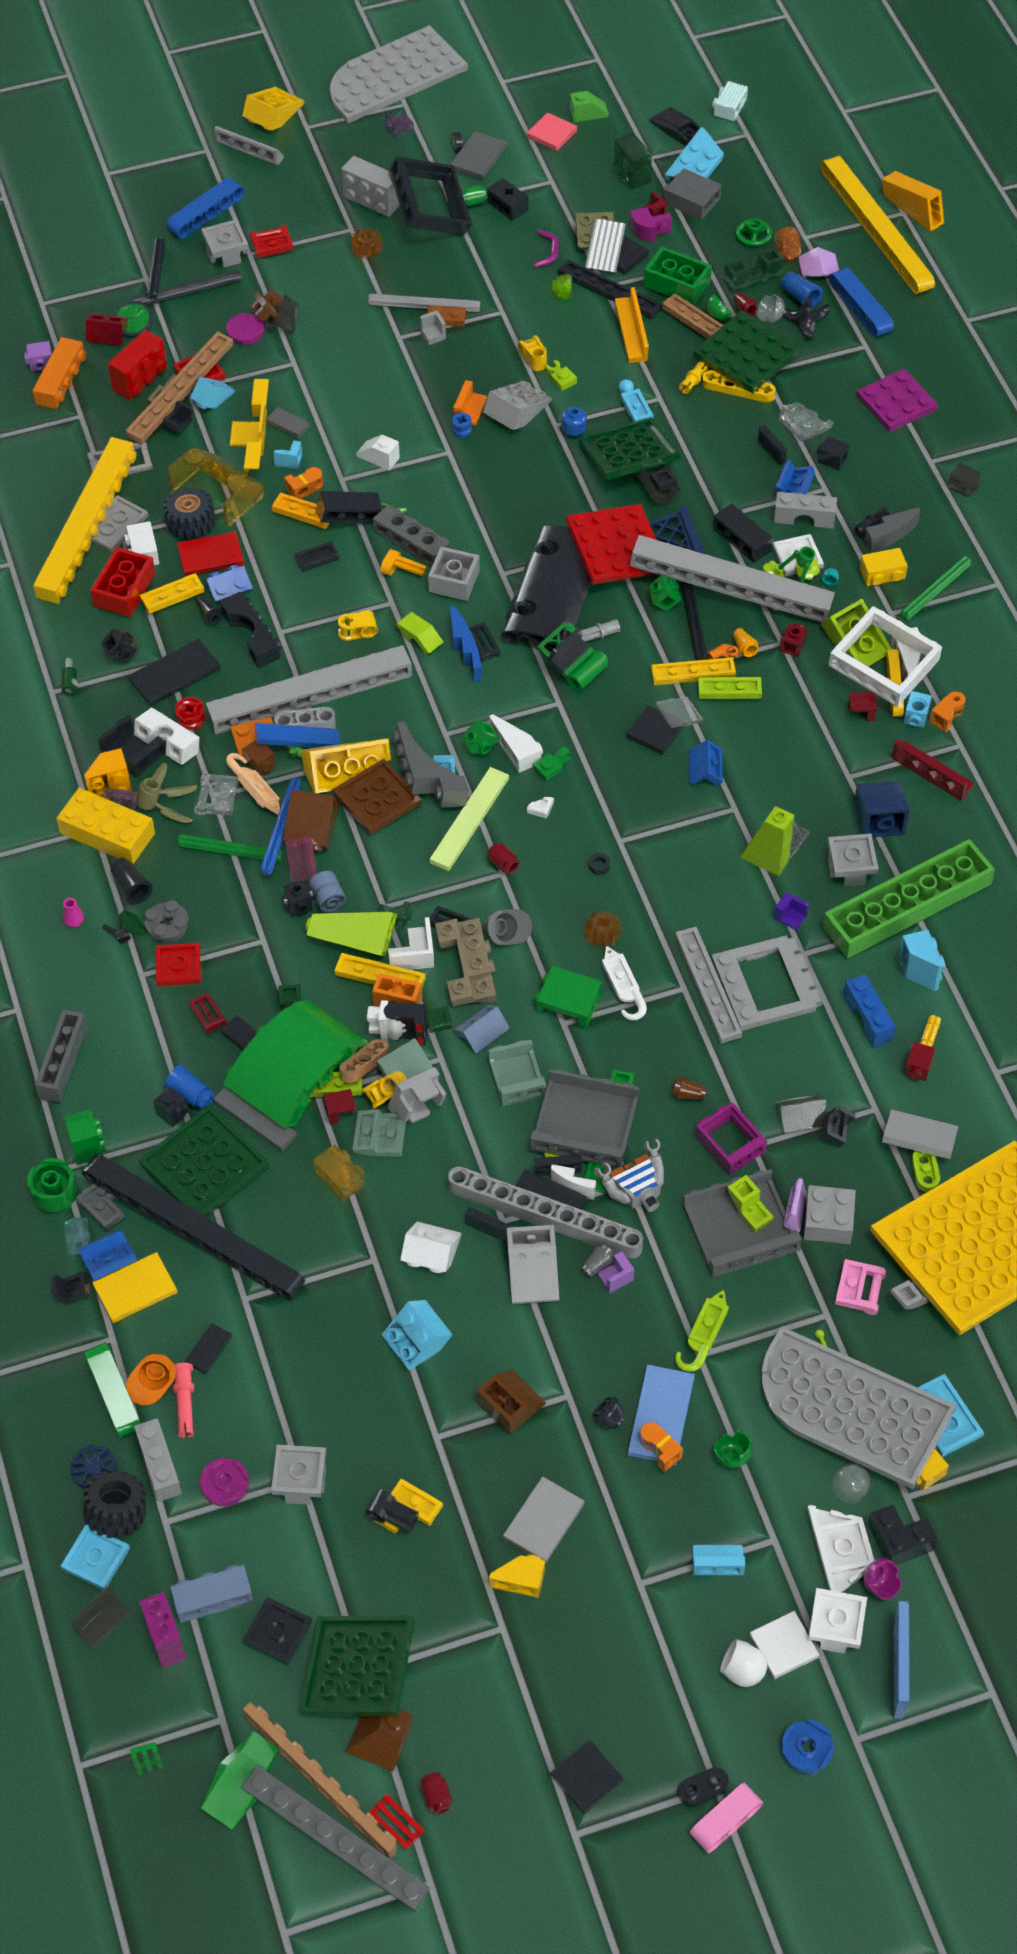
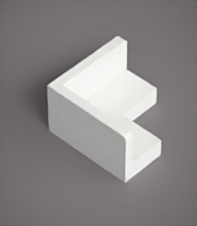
[388,917,434,970]

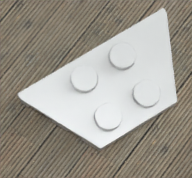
[807,1505,874,1593]

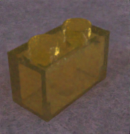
[313,1144,365,1202]

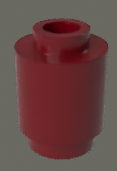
[488,843,520,874]
[420,1772,453,1815]

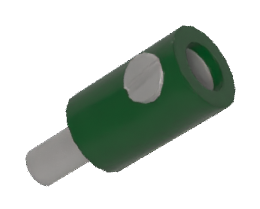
[61,658,78,696]

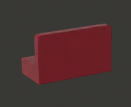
[85,313,127,346]

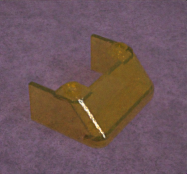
[167,448,264,527]

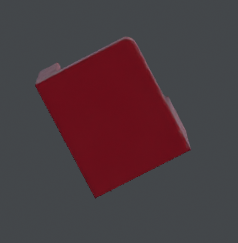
[640,191,667,217]
[848,692,877,722]
[324,1089,356,1125]

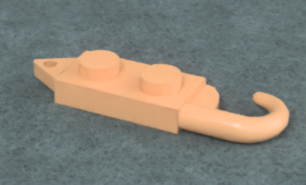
[226,753,280,815]

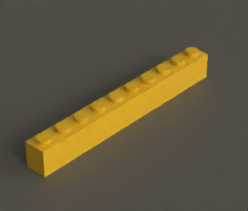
[33,437,136,604]

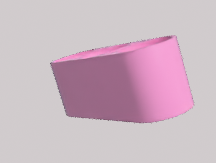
[690,1783,763,1854]

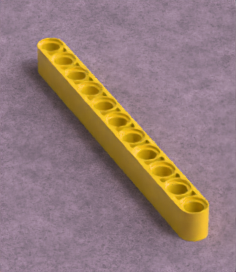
[821,156,935,294]

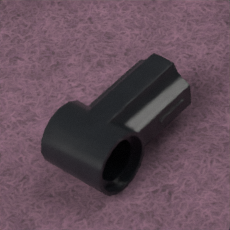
[365,1489,419,1533]

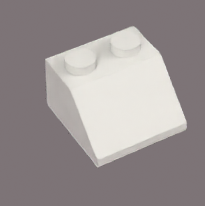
[400,1221,461,1273]

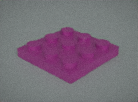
[856,369,938,432]

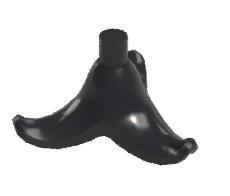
[780,297,830,339]

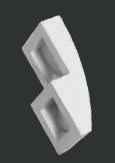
[551,1165,596,1200]

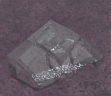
[778,403,833,441]

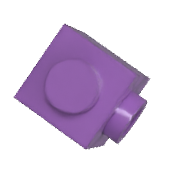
[24,341,52,372]

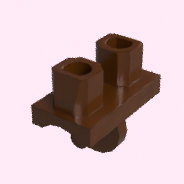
[250,290,281,322]

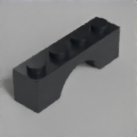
[219,591,281,668]

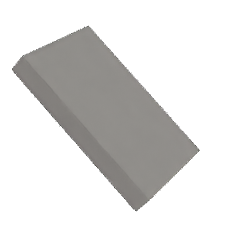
[91,495,149,553]
[882,1109,958,1159]
[503,1477,585,1564]

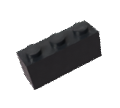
[317,491,382,524]
[713,504,773,563]

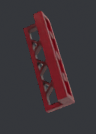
[892,740,974,801]

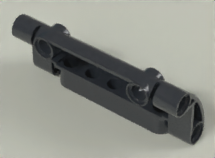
[502,526,591,652]

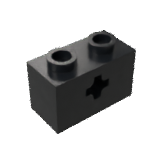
[487,178,529,221]

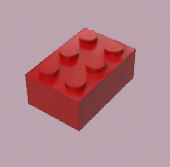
[108,330,167,401]
[90,547,156,617]

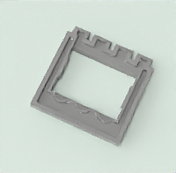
[711,935,823,1031]

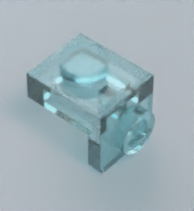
[64,1217,91,1255]

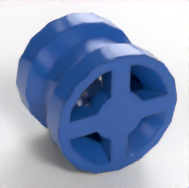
[452,412,472,438]

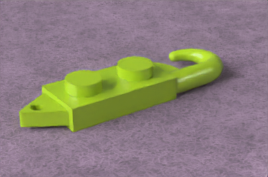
[675,1290,729,1372]

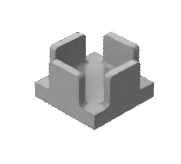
[201,219,249,267]
[828,834,878,886]
[388,1067,446,1123]
[271,1445,326,1505]

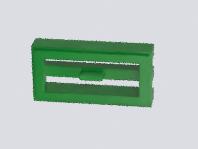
[130,1742,163,1775]

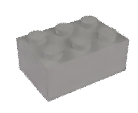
[341,156,400,217]

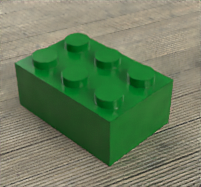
[644,246,712,305]

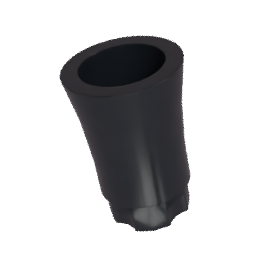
[110,857,153,905]

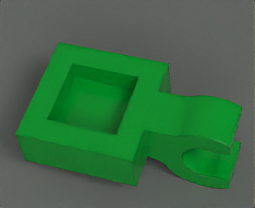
[533,747,570,782]

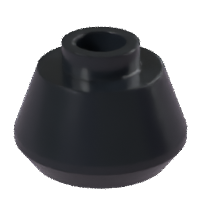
[593,1397,624,1429]

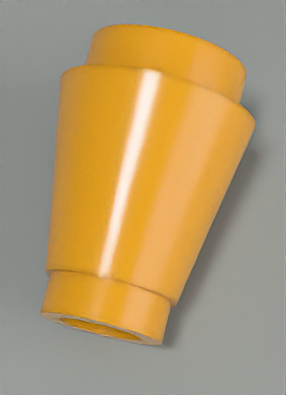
[733,628,759,657]

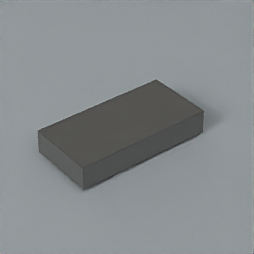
[266,407,310,439]

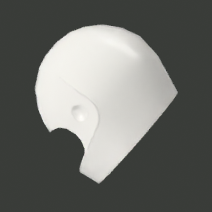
[720,1639,767,1687]

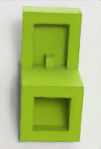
[396,612,443,655]
[727,1175,774,1233]

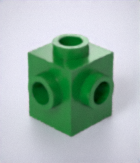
[648,574,681,611]
[461,720,500,756]

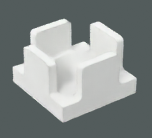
[809,1588,867,1653]

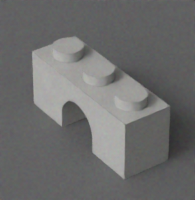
[774,492,837,529]
[134,1418,182,1502]

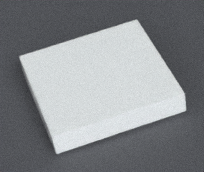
[772,534,824,576]
[749,1611,819,1679]

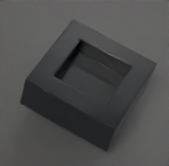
[650,467,677,492]

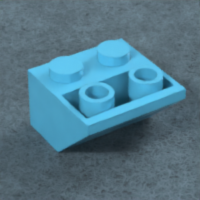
[898,930,945,991]
[382,1300,452,1370]

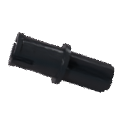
[853,507,890,537]

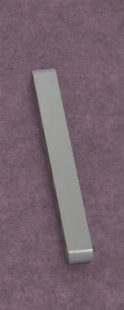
[448,1167,643,1259]

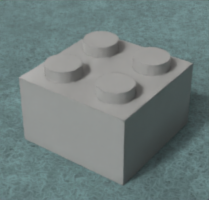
[428,546,480,601]
[804,1185,856,1244]

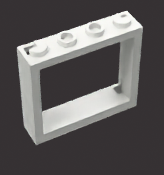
[829,606,942,707]

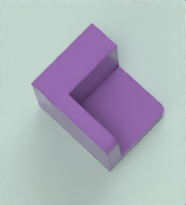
[598,1252,634,1293]

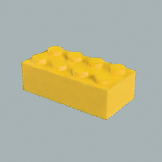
[56,787,155,864]

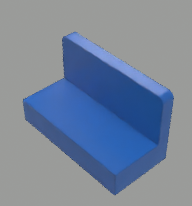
[689,739,723,786]

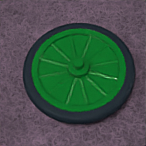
[114,302,153,337]

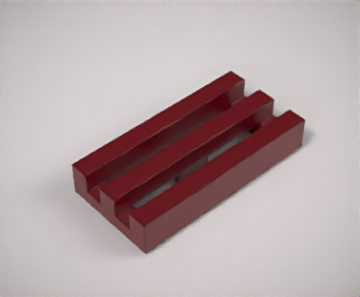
[188,993,227,1034]

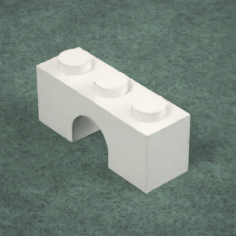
[134,708,199,765]

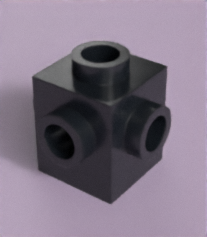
[101,629,138,662]
[281,880,314,918]

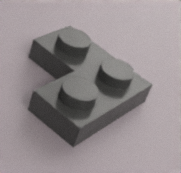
[76,1184,124,1231]

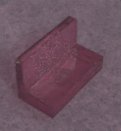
[286,836,317,882]

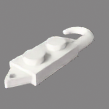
[602,947,647,1020]

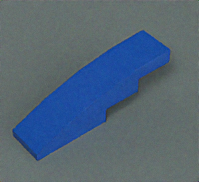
[450,606,482,682]

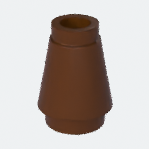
[672,1077,707,1100]

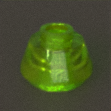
[552,274,572,300]

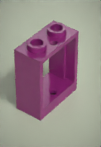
[696,1102,767,1176]
[140,1592,186,1668]

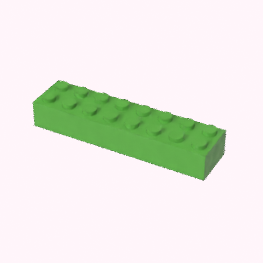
[823,839,995,959]

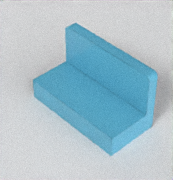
[693,1545,745,1575]

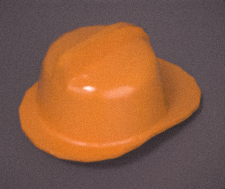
[126,1354,176,1405]

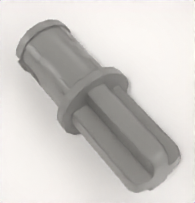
[579,619,620,642]

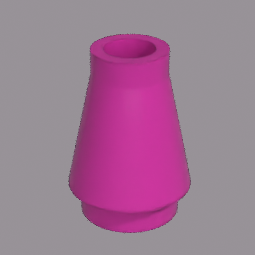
[62,898,84,928]

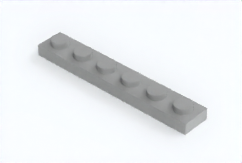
[675,927,742,1043]

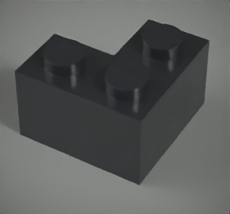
[868,1504,938,1565]

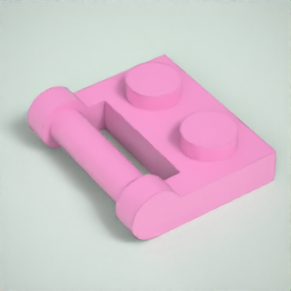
[835,1259,886,1315]

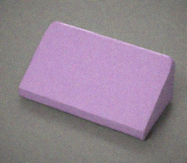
[783,1178,807,1232]

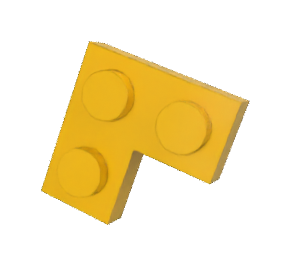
[374,1479,443,1534]

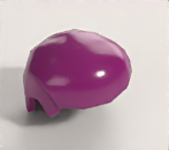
[864,1558,902,1600]

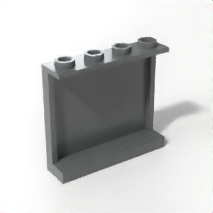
[531,1069,639,1168]
[683,1169,802,1277]

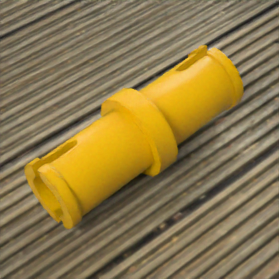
[679,362,708,394]

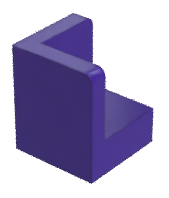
[774,892,809,930]

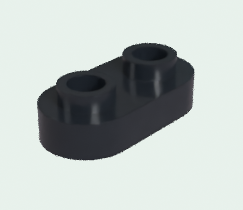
[678,1767,729,1807]

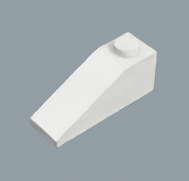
[891,627,921,680]
[489,714,543,773]

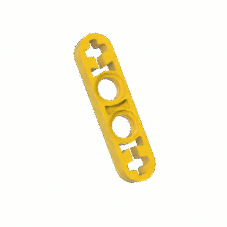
[702,370,776,402]
[886,649,904,717]

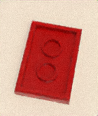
[177,532,244,577]

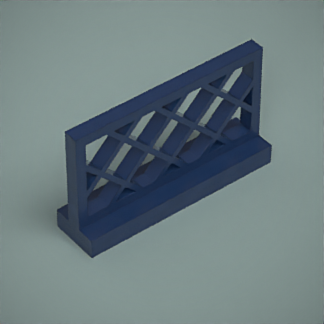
[649,505,705,583]

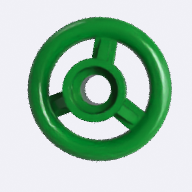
[735,219,772,247]

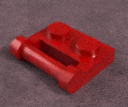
[249,225,293,258]

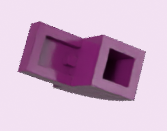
[629,207,672,241]

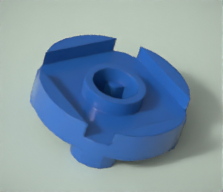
[782,1720,834,1775]

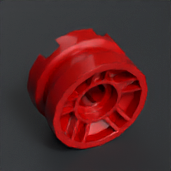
[175,697,206,730]

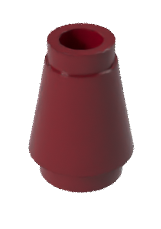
[733,292,758,316]

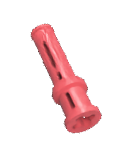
[173,1363,194,1438]

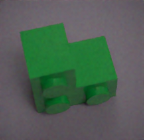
[64,1109,106,1166]

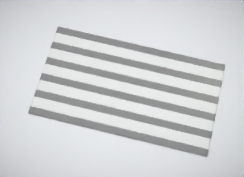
[585,219,626,272]

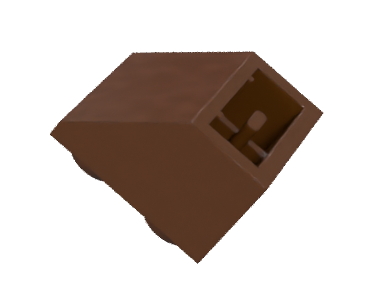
[477,1370,546,1435]

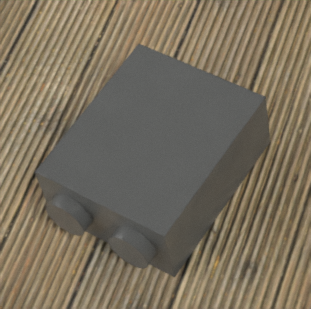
[663,168,721,220]

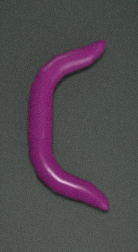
[533,230,559,268]

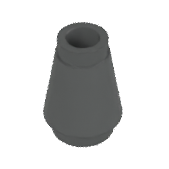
[581,1243,615,1278]

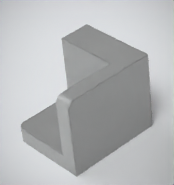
[420,310,446,345]

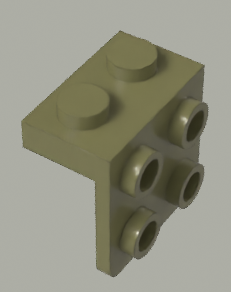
[575,212,614,249]

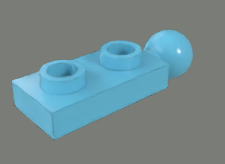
[619,379,653,422]

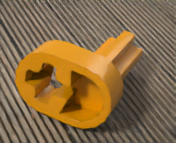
[380,549,427,576]

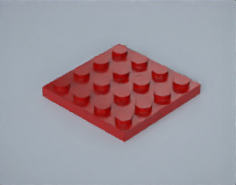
[565,504,656,584]

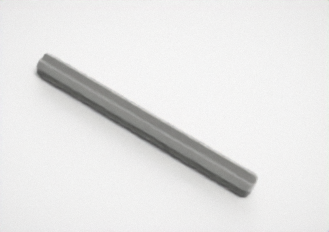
[368,294,480,312]

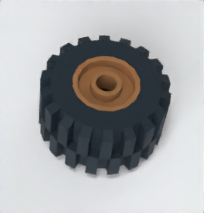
[163,487,216,540]

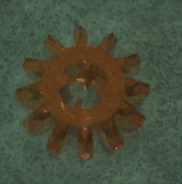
[775,226,802,260]
[351,227,382,258]
[584,910,622,947]

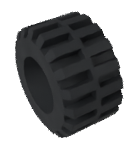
[83,1471,146,1538]

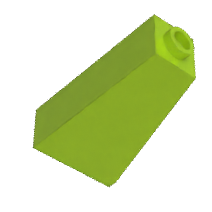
[741,806,795,876]
[306,912,397,956]

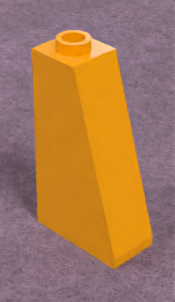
[882,171,944,232]

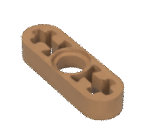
[340,1039,389,1083]

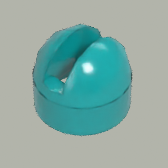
[822,568,839,586]

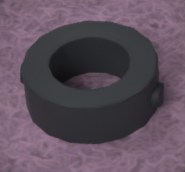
[589,853,610,875]

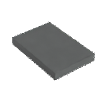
[450,131,507,180]

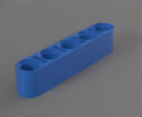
[166,178,245,239]
[829,267,894,337]

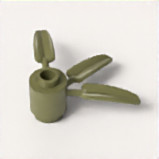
[135,763,197,823]

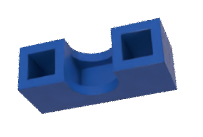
[843,974,896,1048]

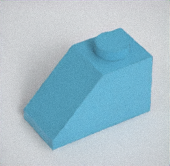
[190,377,235,409]

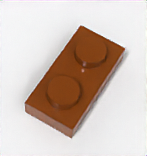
[427,306,466,327]

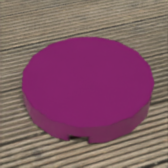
[226,313,265,345]
[200,1458,249,1506]

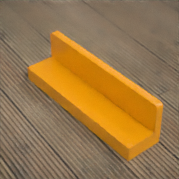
[615,287,648,363]

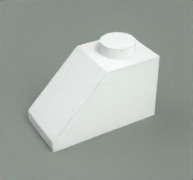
[356,435,400,471]

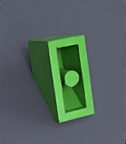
[570,91,609,122]

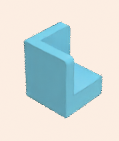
[274,441,302,470]

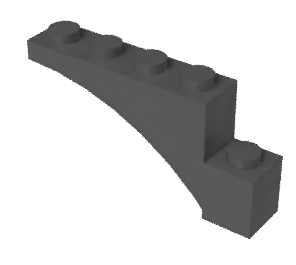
[392,722,469,807]

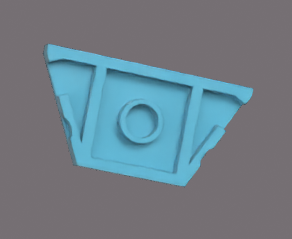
[665,127,724,181]

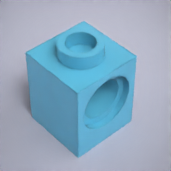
[904,691,932,728]

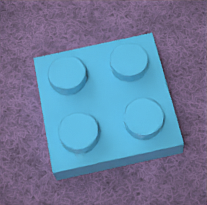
[60,1525,130,1591]

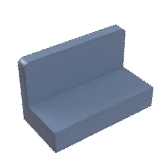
[454,1005,509,1053]

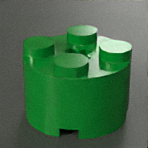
[27,1158,78,1212]

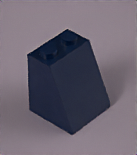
[855,781,910,838]

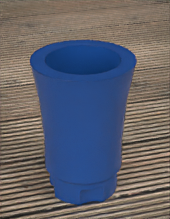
[781,272,823,307]
[163,1064,215,1110]

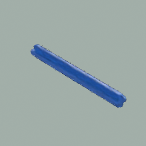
[260,778,302,875]

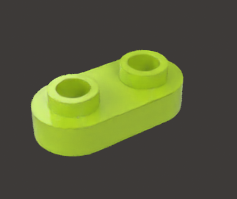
[912,1151,940,1192]

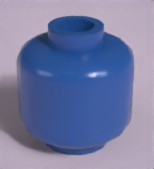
[561,407,587,437]

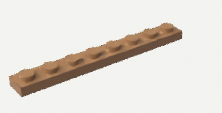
[126,331,234,444]
[243,1702,397,1859]

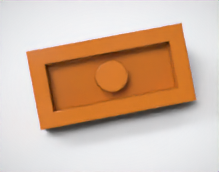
[453,380,487,426]

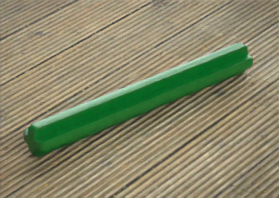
[900,556,971,620]
[178,834,283,862]

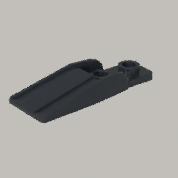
[649,107,700,146]

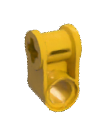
[517,335,547,371]
[338,610,378,641]
[362,1071,407,1109]

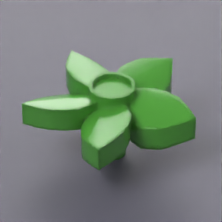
[286,746,309,757]

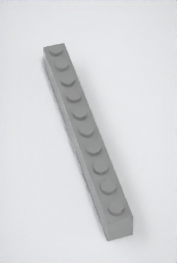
[630,535,835,622]
[206,645,412,734]

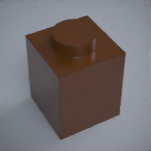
[242,740,276,776]

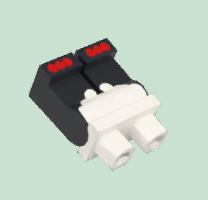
[367,1000,428,1046]

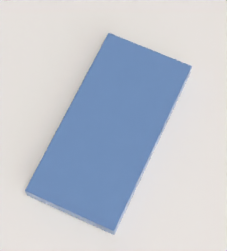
[628,1365,695,1465]
[894,1601,909,1719]

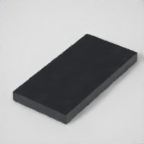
[128,639,221,706]

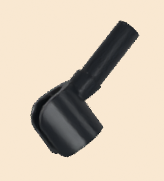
[103,924,131,944]

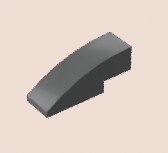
[864,507,920,553]

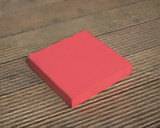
[527,113,577,152]

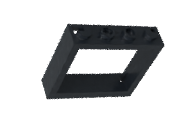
[388,156,472,236]

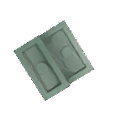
[377,1038,439,1087]
[352,1109,406,1157]

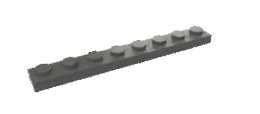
[242,1765,430,1911]

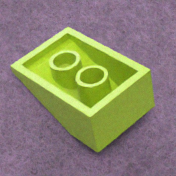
[821,599,892,667]

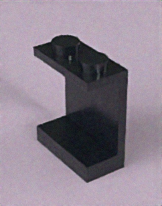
[98,714,166,778]

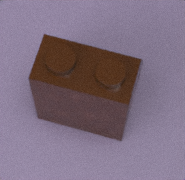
[283,790,339,852]

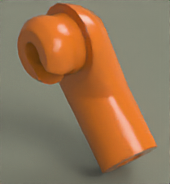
[707,644,739,659]

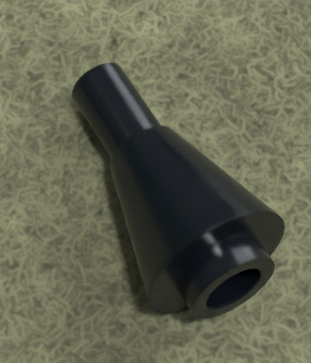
[195,595,223,625]

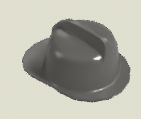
[482,909,532,945]

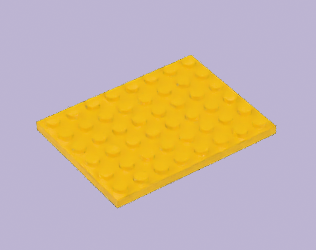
[870,1141,1017,1336]

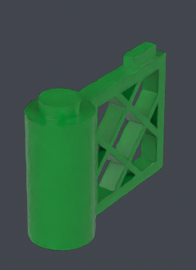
[536,622,608,692]

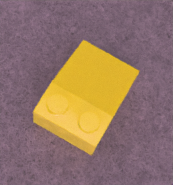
[242,87,304,131]

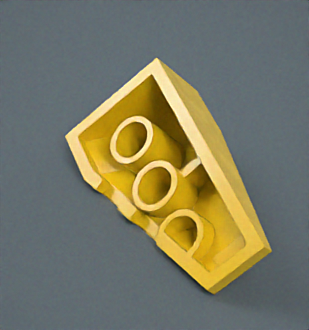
[301,738,391,793]

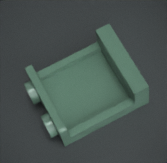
[488,1040,546,1106]

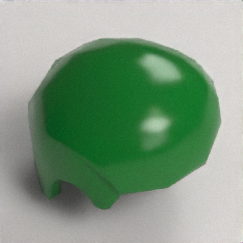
[706,294,733,322]
[714,1430,752,1468]

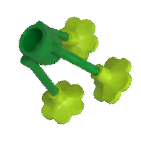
[763,546,820,583]

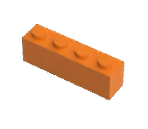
[33,337,86,409]

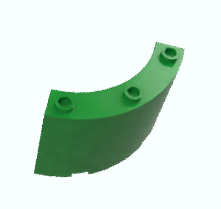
[223,999,368,1128]

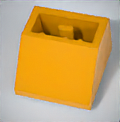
[84,748,132,799]

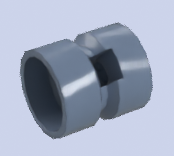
[309,871,346,912]

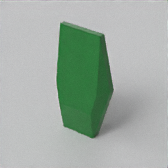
[200,1731,278,1830]

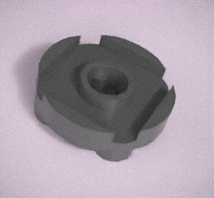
[144,900,189,943]

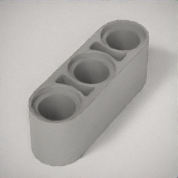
[274,707,336,729]

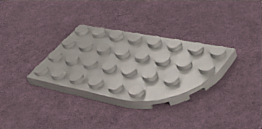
[330,25,468,123]
[762,1326,956,1489]

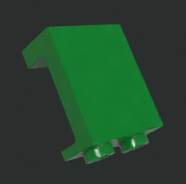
[534,966,602,1029]

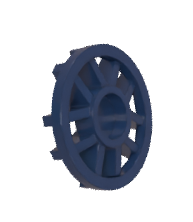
[70,1444,117,1489]

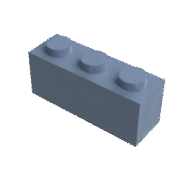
[170,1565,254,1623]

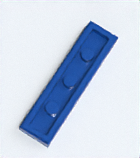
[255,723,340,748]

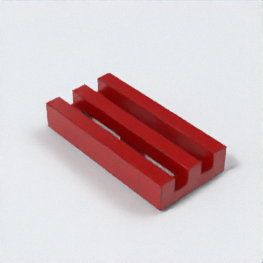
[368,1793,424,1851]

